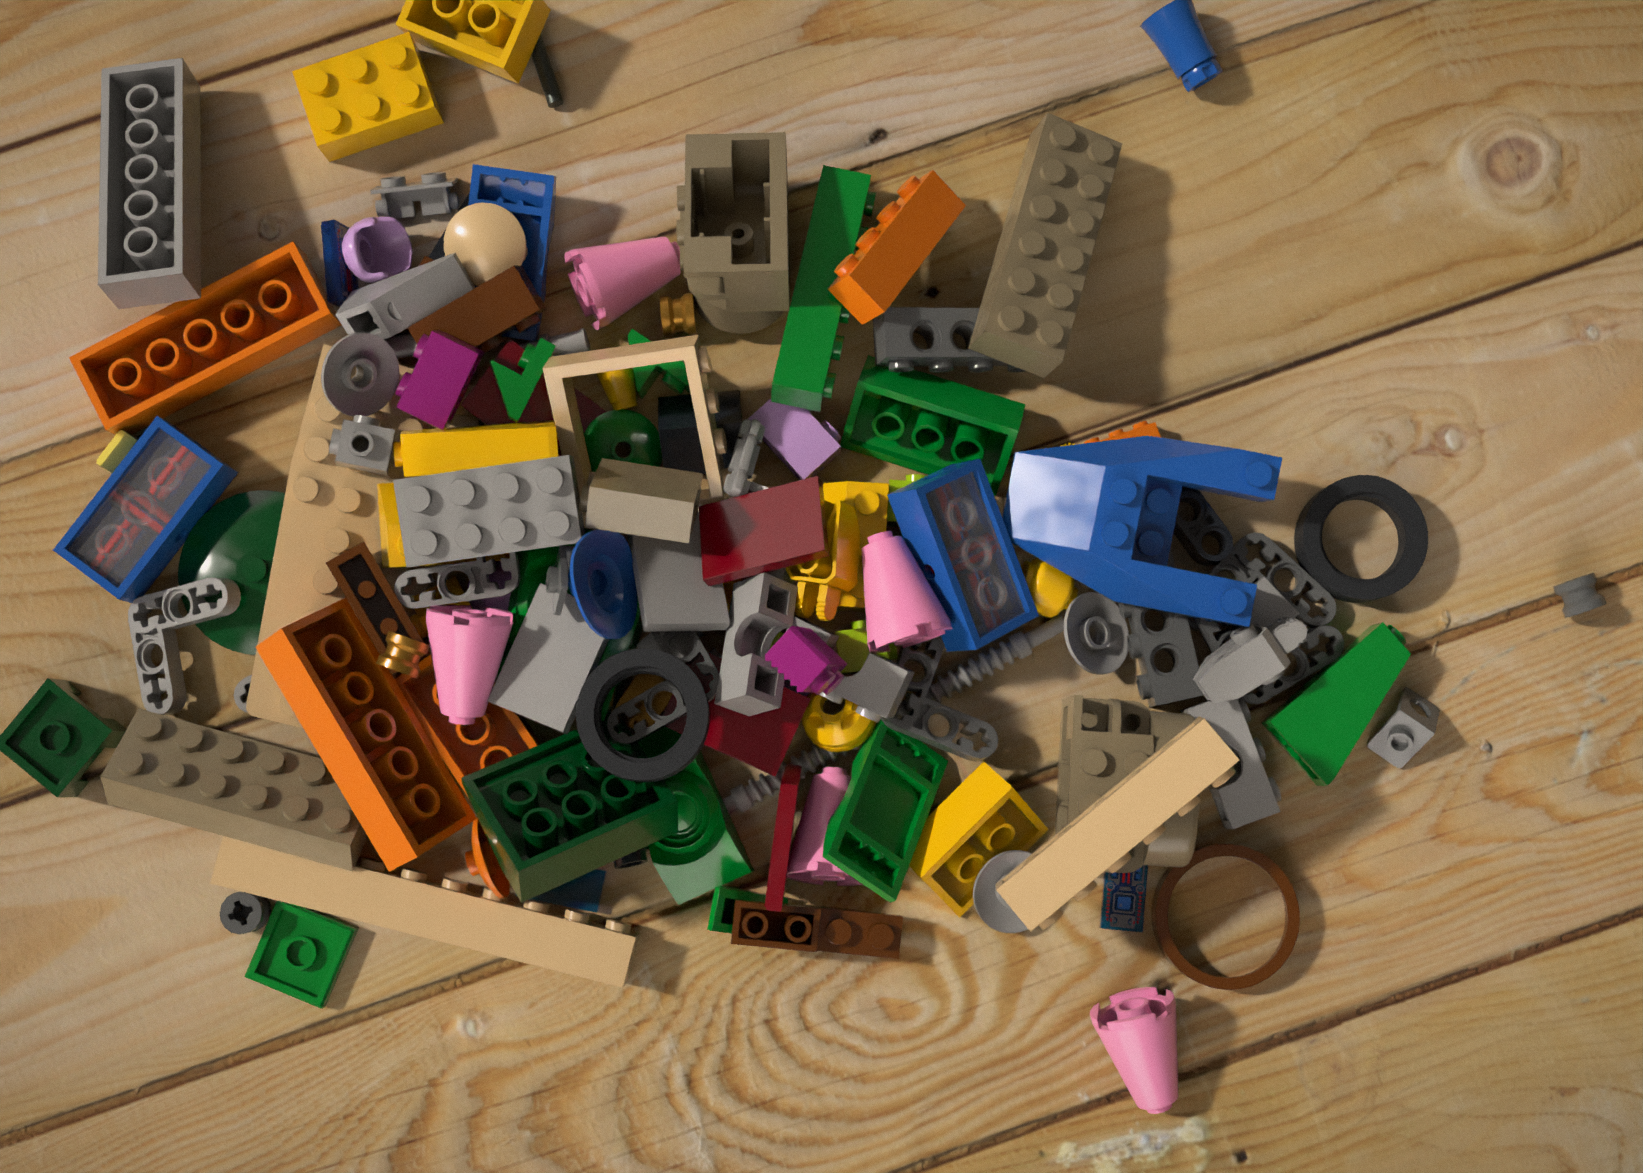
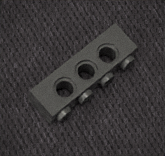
[873,307,1027,373]
[1118,547,1204,707]

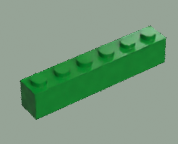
[771,165,876,412]

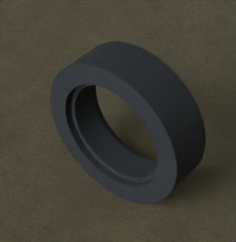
[1294,475,1428,603]
[576,648,710,783]

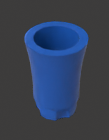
[1140,0,1223,92]

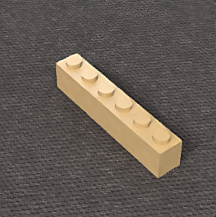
[995,716,1239,932]

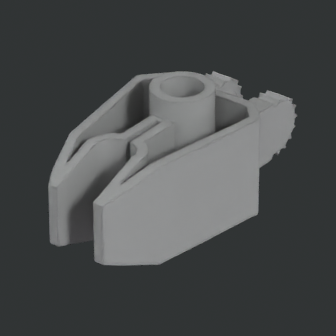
[1193,616,1308,704]

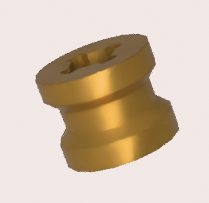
[660,293,697,337]
[376,631,430,679]

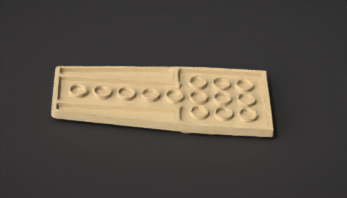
[246,344,479,728]

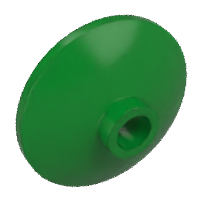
[584,409,662,472]

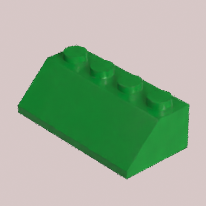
[840,355,1026,496]

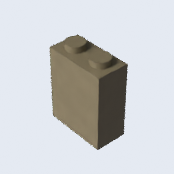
[579,458,703,543]

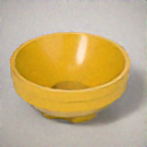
[802,692,877,752]

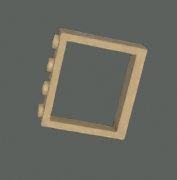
[542,335,732,528]

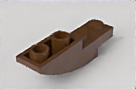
[731,900,903,959]

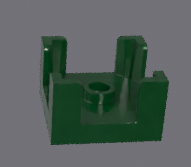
[0,678,127,798]

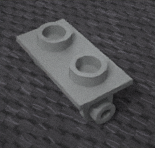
[370,172,460,218]

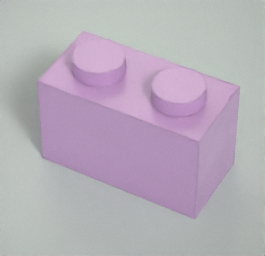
[748,398,841,480]

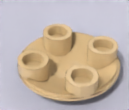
[444,203,528,286]

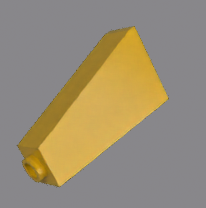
[393,420,558,477]

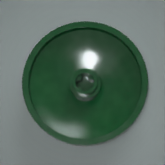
[178,490,285,655]

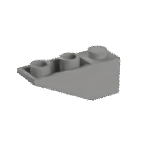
[335,253,476,339]

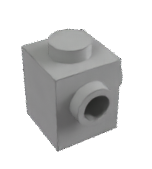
[329,415,395,476]

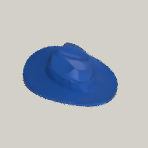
[568,529,637,639]

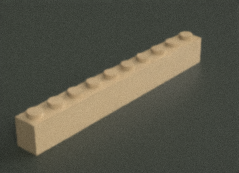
[210,836,640,988]

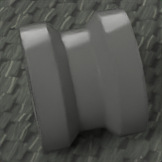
[1553,572,1607,618]
[219,892,271,935]

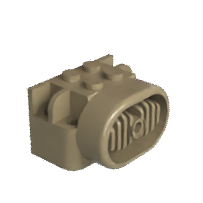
[676,132,790,334]
[1055,695,1200,873]

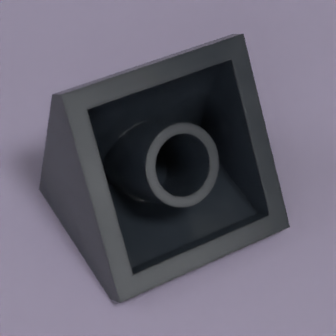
[658,390,743,476]

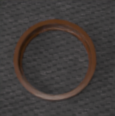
[1151,843,1300,990]

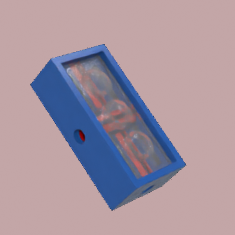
[53,416,238,603]
[887,459,1039,652]

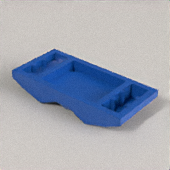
[468,164,556,341]

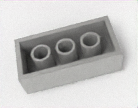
[393,455,585,567]

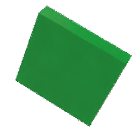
[244,901,359,1009]

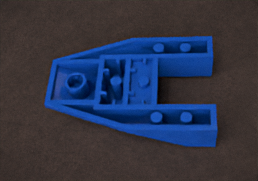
[1002,436,1282,627]

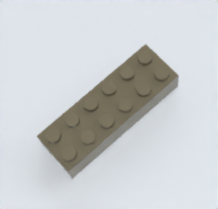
[968,113,1123,378]
[101,708,368,872]

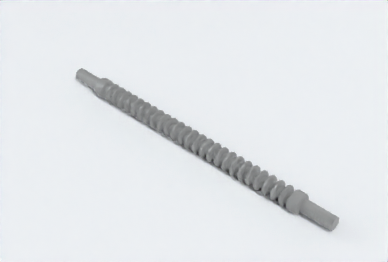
[723,615,1064,814]

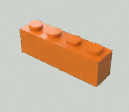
[828,170,966,325]

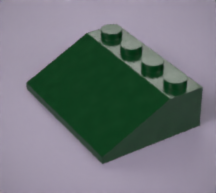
[461,717,678,903]

